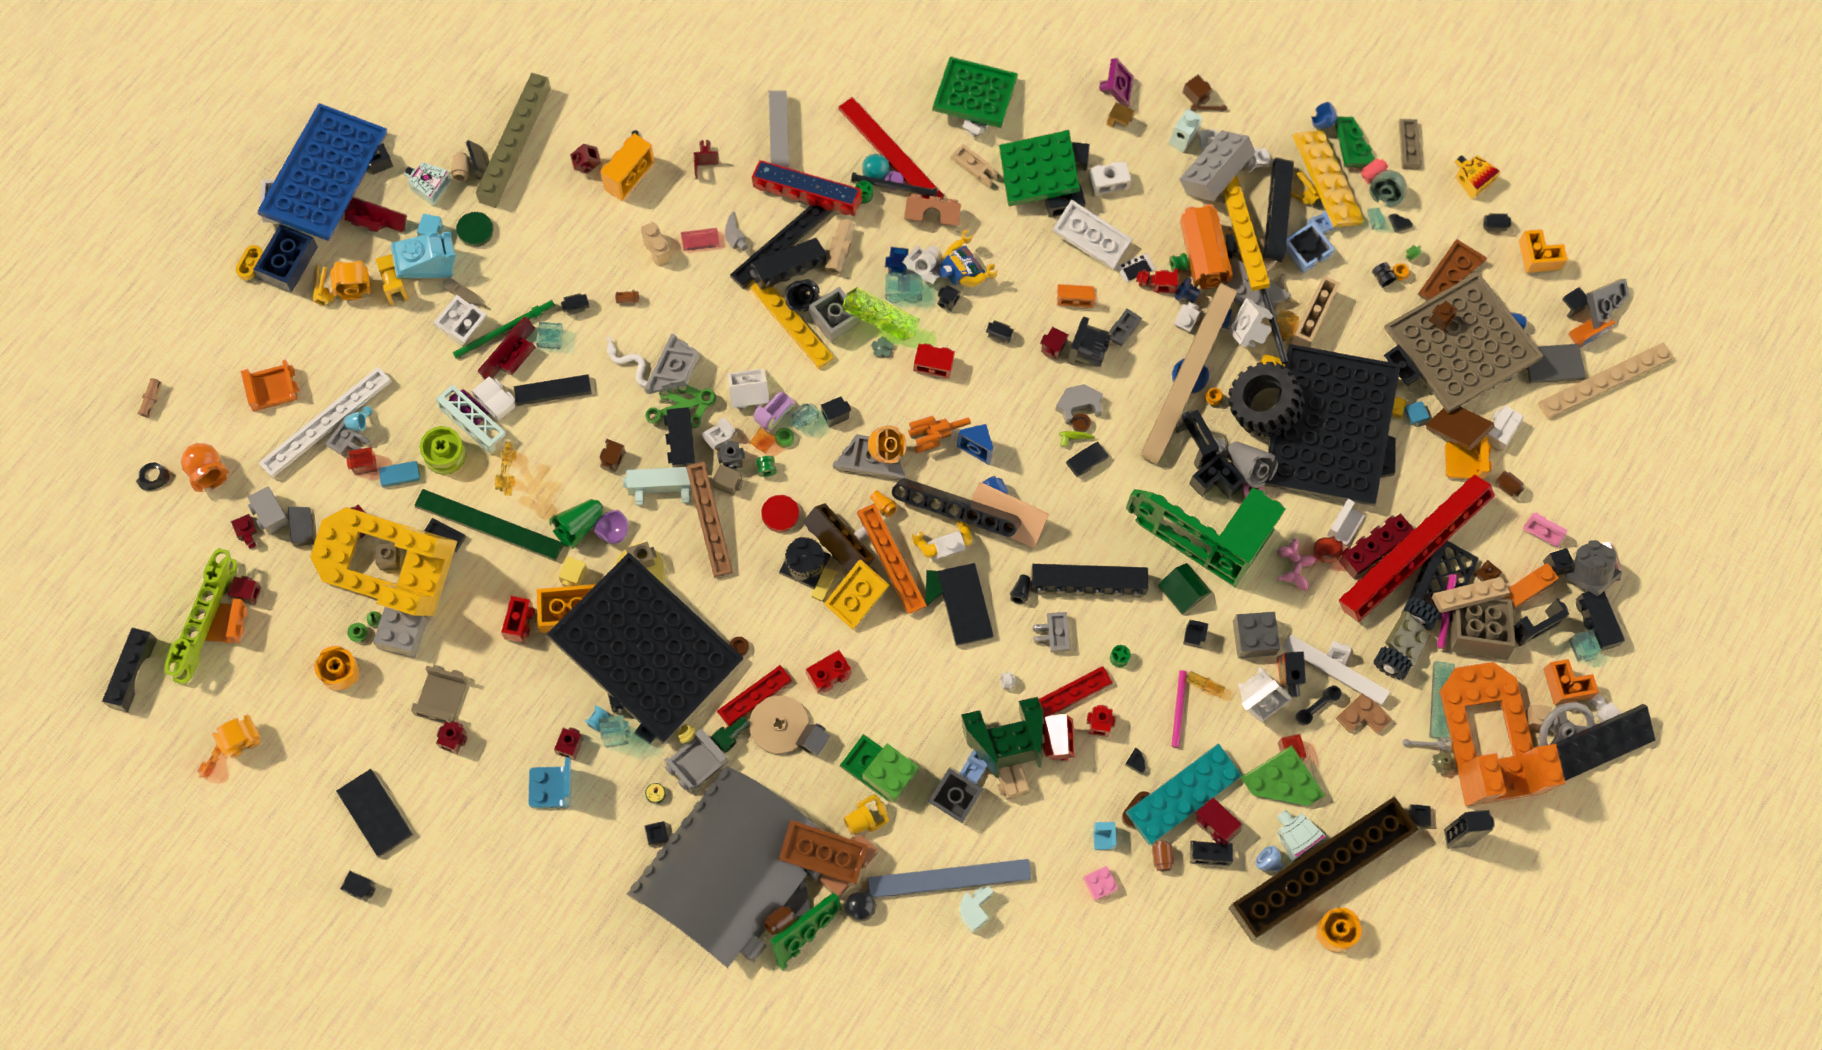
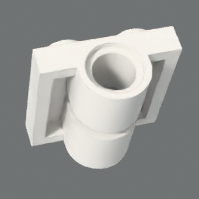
[902,245,942,284]

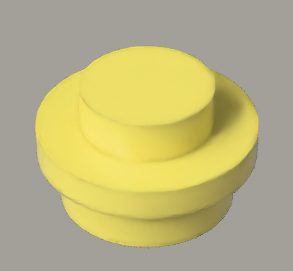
[676,724,696,743]

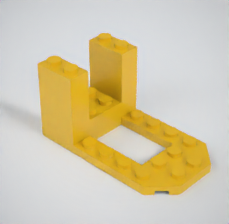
[310,507,457,616]

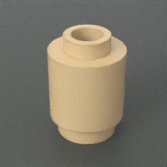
[451,152,471,181]

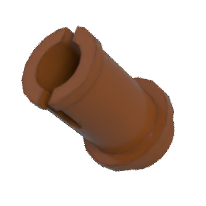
[615,289,639,304]

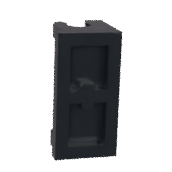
[1190,840,1233,866]

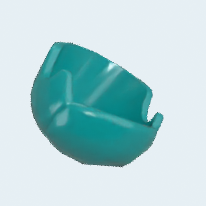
[862,154,889,180]

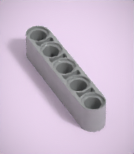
[769,90,789,168]

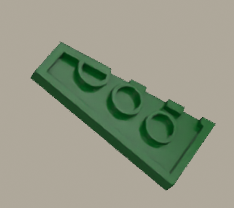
[770,892,842,971]

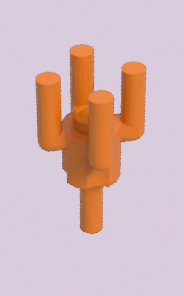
[908,416,971,454]

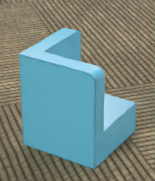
[417,213,444,236]
[1093,822,1116,850]

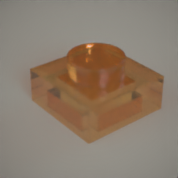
[750,427,776,453]

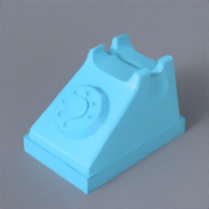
[391,232,456,278]

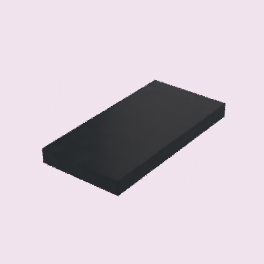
[937,563,994,646]
[336,769,413,858]

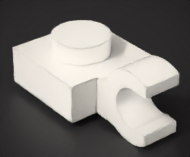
[1589,694,1621,722]

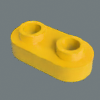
[235,245,263,280]

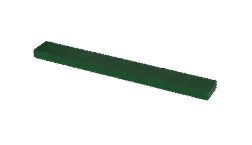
[414,489,564,562]

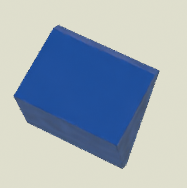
[957,424,993,465]

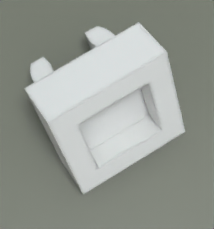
[1199,129,1218,150]
[1327,641,1351,665]

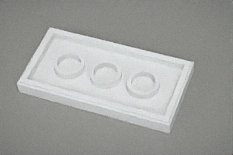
[1052,200,1133,270]

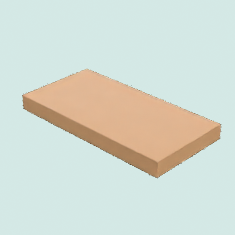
[971,482,1049,548]

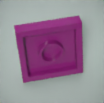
[1099,58,1134,107]

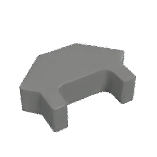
[1055,384,1103,424]

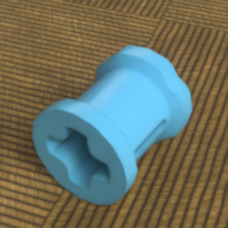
[584,705,610,732]

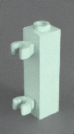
[623,467,692,505]

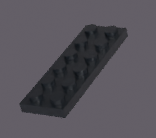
[1554,704,1656,781]

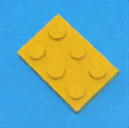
[824,560,890,630]

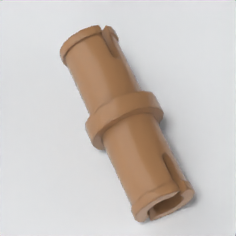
[138,378,162,418]

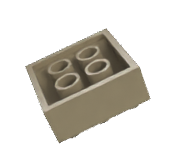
[1450,598,1516,660]

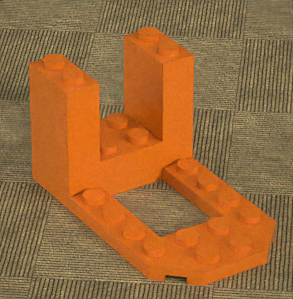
[1439,662,1565,807]

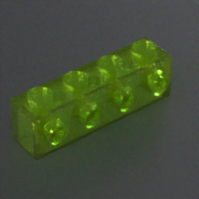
[842,287,920,341]

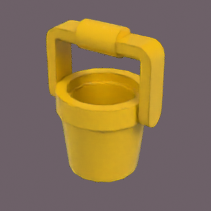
[843,794,889,835]

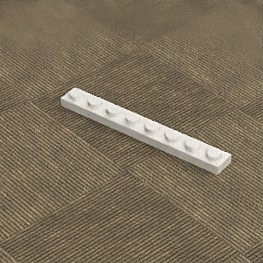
[259,367,392,479]

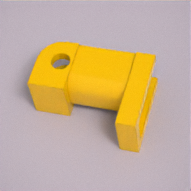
[375,254,408,305]

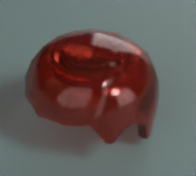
[1313,536,1343,564]

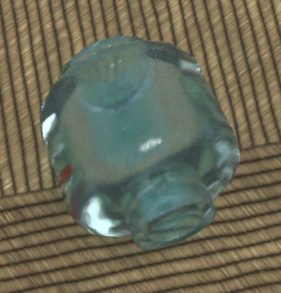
[792,403,819,431]

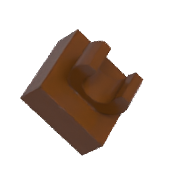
[1474,560,1502,582]

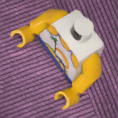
[912,520,973,561]

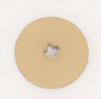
[749,695,809,754]

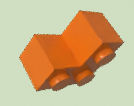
[1543,659,1599,706]

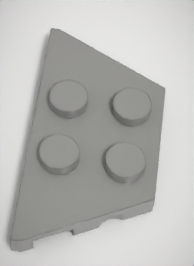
[1227,257,1291,308]
[644,334,700,394]
[833,434,905,480]

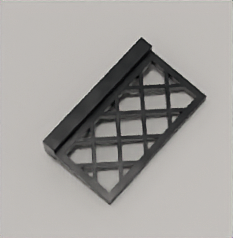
[1406,540,1479,624]

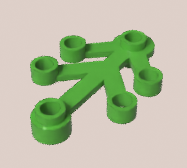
[645,384,716,428]

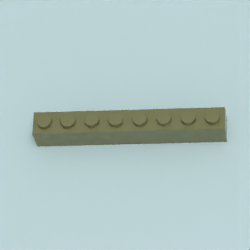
[476,72,551,208]

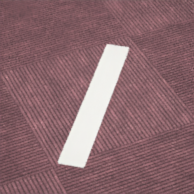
[1283,635,1390,705]

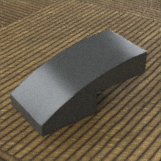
[1109,308,1142,347]

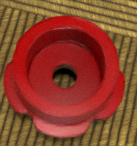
[1136,269,1151,287]

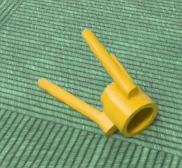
[1291,169,1320,205]
[313,265,334,305]

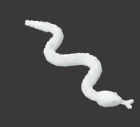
[605,336,673,403]

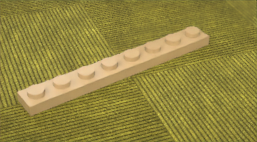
[1538,342,1673,419]

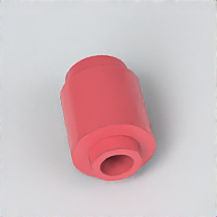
[1360,158,1388,184]

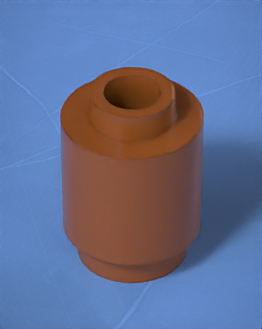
[1152,841,1174,871]

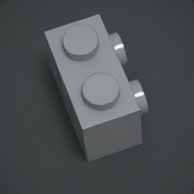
[248,486,289,535]

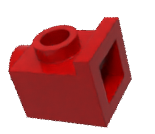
[1150,269,1178,293]

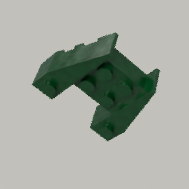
[961,696,1044,778]

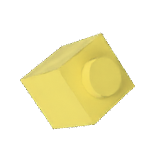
[558,556,587,587]

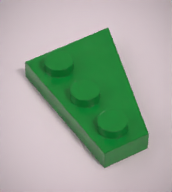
[1335,117,1376,167]

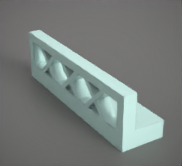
[436,384,506,455]

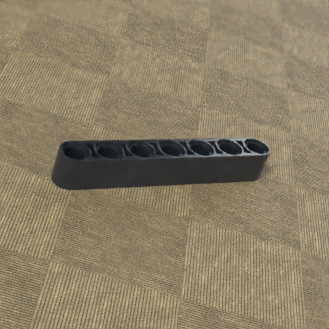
[1263,157,1294,262]
[892,478,1021,537]

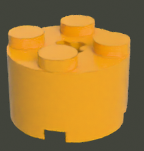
[330,261,371,300]
[314,646,359,691]
[212,715,261,759]
[1316,907,1362,952]

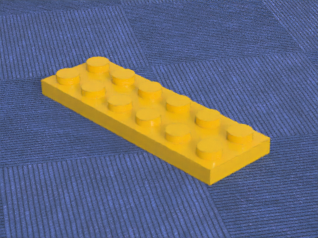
[1292,131,1365,227]

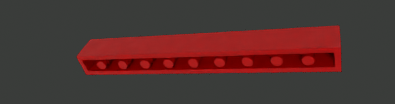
[1338,474,1495,622]

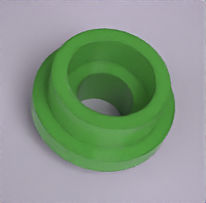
[1405,245,1422,261]
[347,623,368,642]

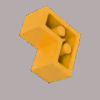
[1519,229,1568,273]

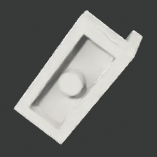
[1327,499,1364,546]

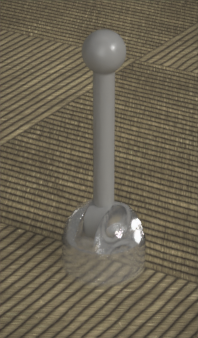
[1403,737,1452,753]

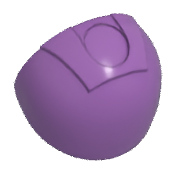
[593,510,628,544]

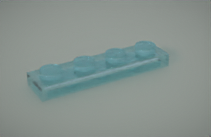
[1429,661,1455,741]

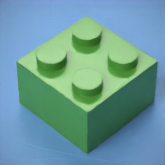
[862,743,919,803]

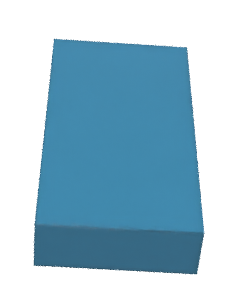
[379,461,420,488]

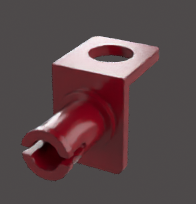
[693,140,719,179]

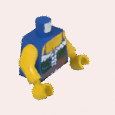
[939,230,997,288]

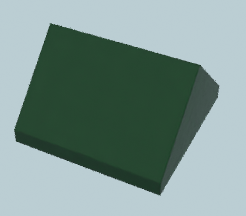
[1158,563,1212,615]

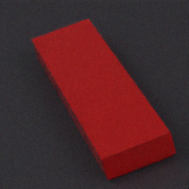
[717,665,792,727]
[1039,666,1113,718]

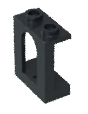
[1176,410,1219,469]
[1514,598,1569,647]

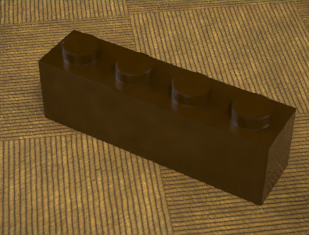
[803,503,875,573]

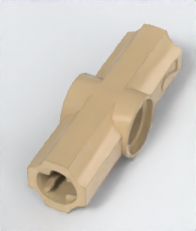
[825,219,855,275]

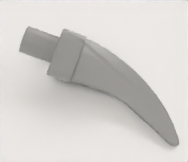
[725,212,748,251]

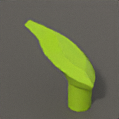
[1059,431,1095,447]

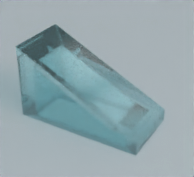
[1367,208,1386,230]

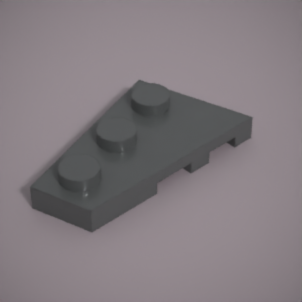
[1586,278,1629,329]

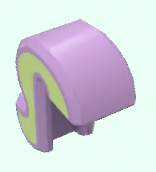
[753,392,795,431]

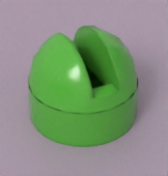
[366,611,382,628]

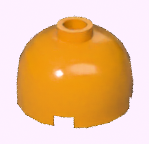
[868,425,907,464]

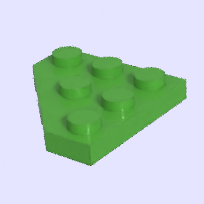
[1241,745,1325,806]

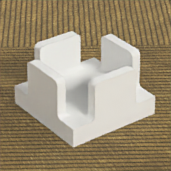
[1228,298,1273,348]

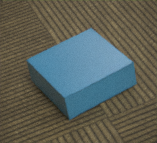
[1404,401,1429,425]

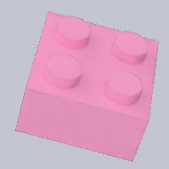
[1083,866,1118,901]

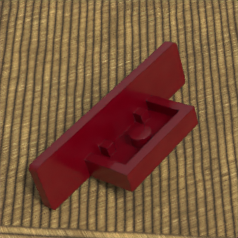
[344,196,407,232]
[478,316,536,380]

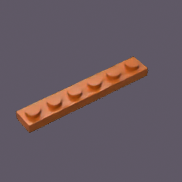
[857,503,927,615]

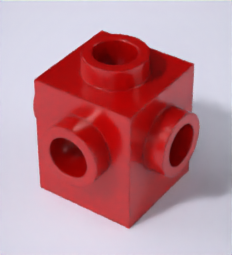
[1086,705,1116,737]

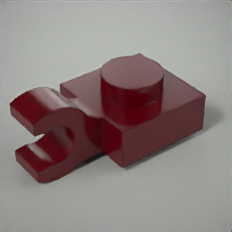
[231,514,258,549]

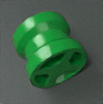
[855,181,873,204]
[1169,253,1189,272]
[756,456,777,477]
[1110,645,1131,668]

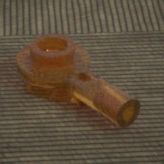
[197,745,221,779]

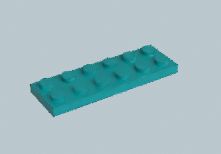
[1125,743,1242,845]

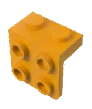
[1445,436,1492,479]

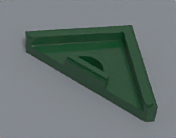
[925,570,942,606]

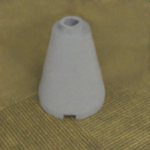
[1226,441,1278,488]

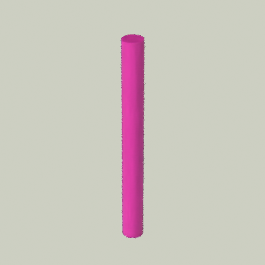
[1437,574,1457,649]
[1171,670,1187,748]

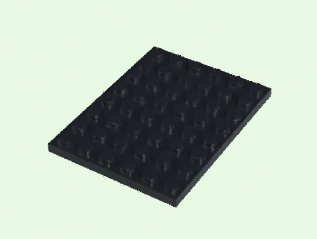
[1263,344,1401,506]
[546,552,744,744]

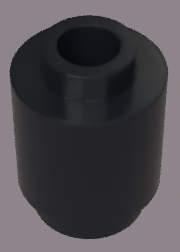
[1483,213,1511,231]
[561,293,589,315]
[986,320,1014,343]

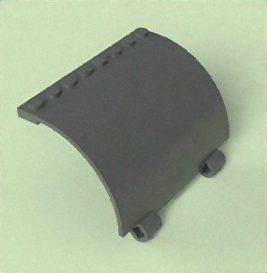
[627,766,821,968]

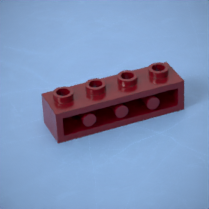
[1339,513,1414,579]

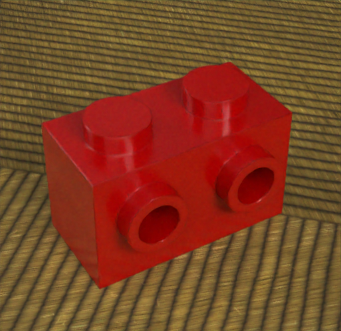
[913,343,955,379]
[501,596,535,643]
[805,650,851,694]

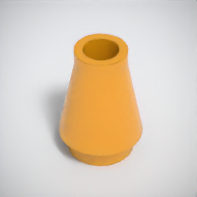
[870,490,897,517]

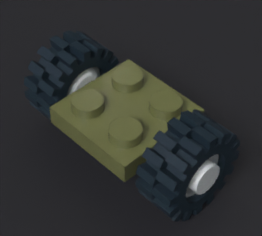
[1373,598,1440,680]

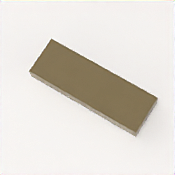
[1399,119,1421,169]

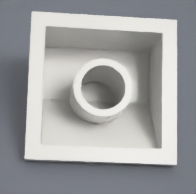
[727,368,769,409]

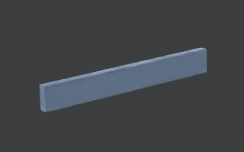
[868,859,1031,898]

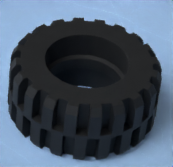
[1228,362,1304,437]

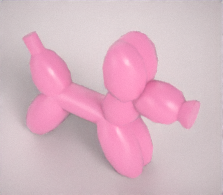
[1277,539,1317,591]

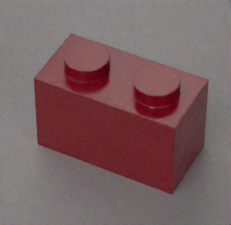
[1196,797,1242,847]

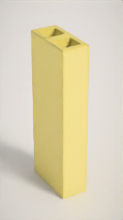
[811,567,837,602]

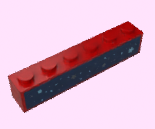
[751,160,862,216]

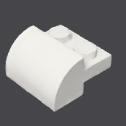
[434,295,487,345]

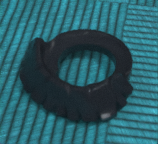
[136,462,170,491]

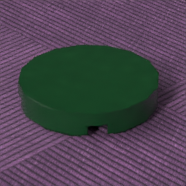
[456,212,494,247]

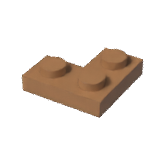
[1336,694,1392,734]

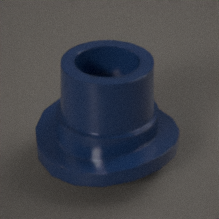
[1175,278,1200,303]

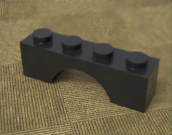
[102,627,157,713]

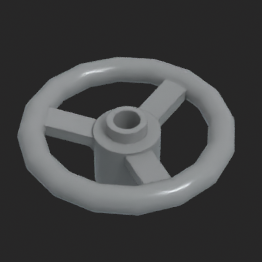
[1539,702,1595,746]

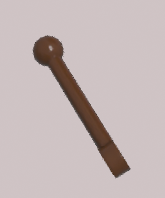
[1190,104,1227,112]

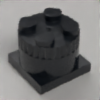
[1067,316,1112,367]
[779,537,831,589]

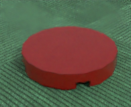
[761,495,799,532]

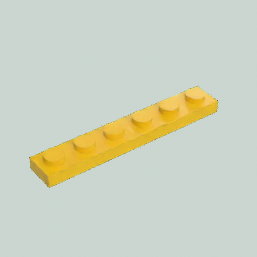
[750,283,833,369]

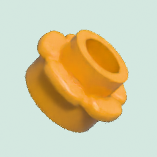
[1391,263,1409,281]
[1205,388,1223,405]

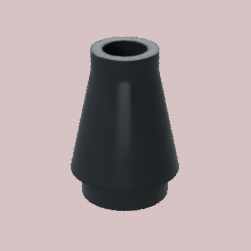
[1010,574,1031,605]

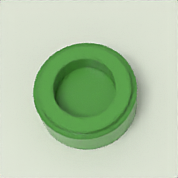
[775,428,794,448]

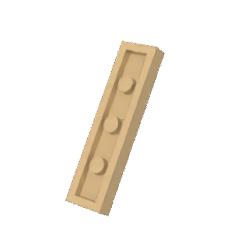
[1432,577,1510,613]

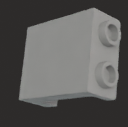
[665,729,728,793]

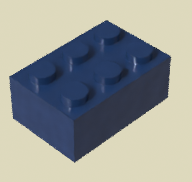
[253,224,318,293]

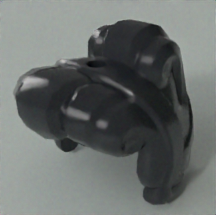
[784,279,820,312]

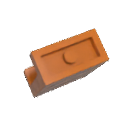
[241,359,299,412]

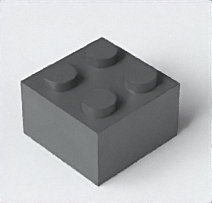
[1233,612,1280,658]
[928,766,984,823]

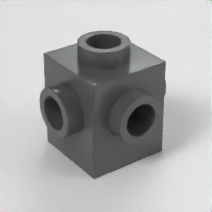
[717,441,745,470]

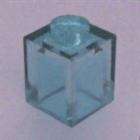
[1569,629,1601,662]

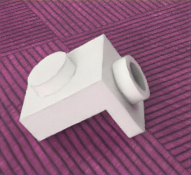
[962,120,988,136]
[1244,148,1273,173]
[1174,302,1201,332]
[701,418,735,450]

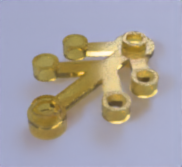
[495,441,517,496]

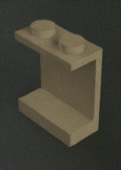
[411,665,467,723]

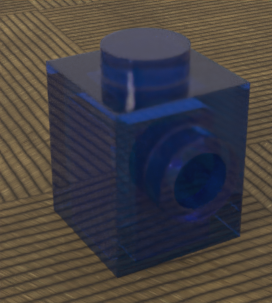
[885,247,909,277]

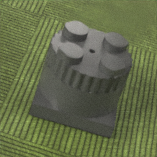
[1565,540,1622,596]

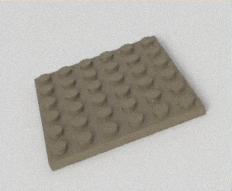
[1384,272,1544,413]

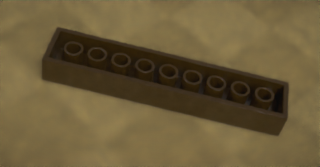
[1228,796,1419,942]

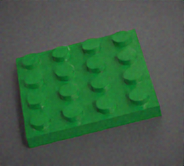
[932,56,1018,128]
[999,130,1080,207]

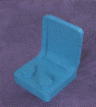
[528,757,572,808]

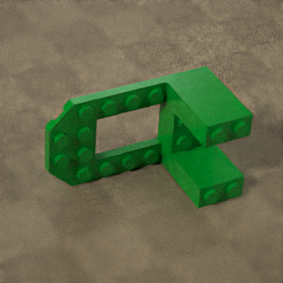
[1126,488,1286,588]

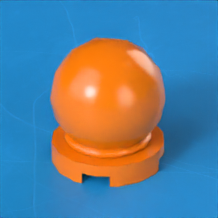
[181,443,229,492]

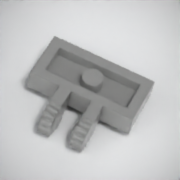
[325,414,371,456]
[1032,612,1070,652]

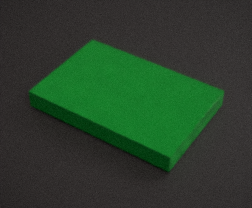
[840,734,889,801]

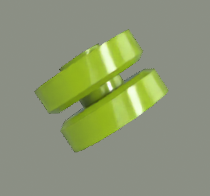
[419,426,466,475]

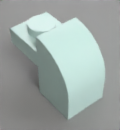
[959,886,993,933]

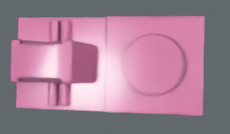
[1523,512,1568,547]

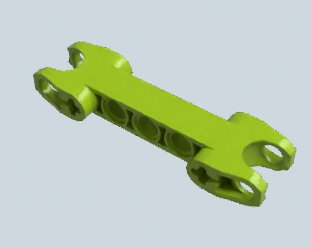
[165,548,238,685]

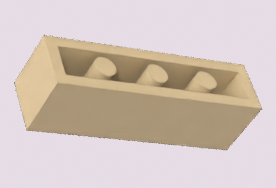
[1291,275,1340,347]

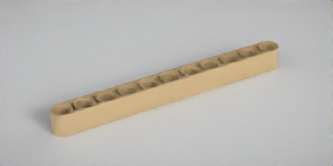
[1140,283,1237,464]

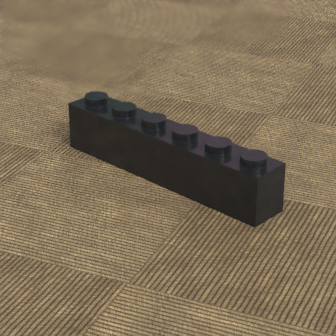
[1031,564,1148,597]

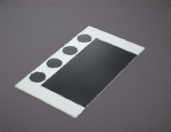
[1116,253,1156,282]

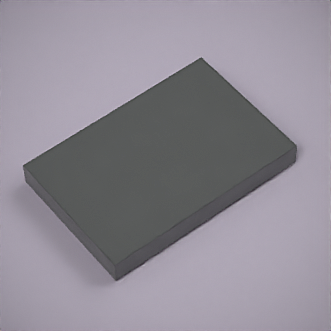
[1527,344,1586,383]

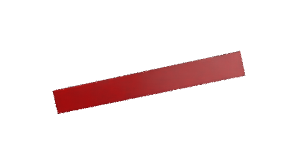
[838,97,944,201]

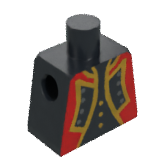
[1277,651,1306,698]

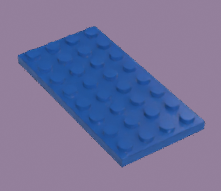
[258,103,387,241]

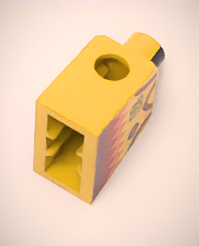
[1454,155,1501,200]

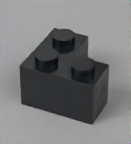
[1189,453,1245,499]

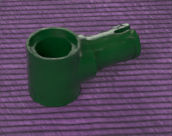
[711,716,750,753]

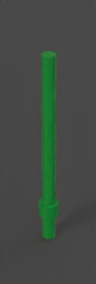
[452,300,555,359]

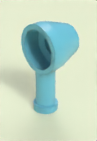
[345,406,373,431]

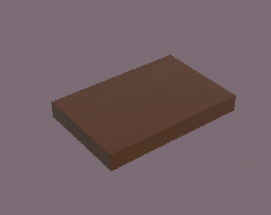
[1426,407,1495,451]

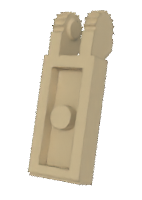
[951,144,1000,187]

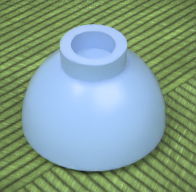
[1256,845,1283,873]

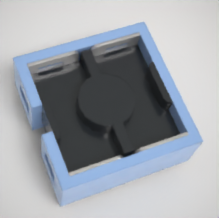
[1286,222,1335,274]

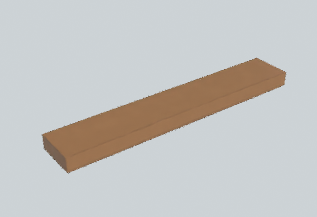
[686,462,733,578]

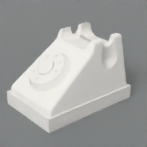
[1238,667,1292,722]

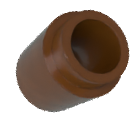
[1495,470,1525,497]
[763,906,795,936]

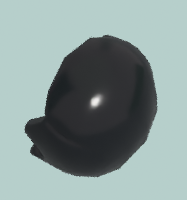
[844,891,876,922]

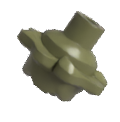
[1431,751,1456,775]

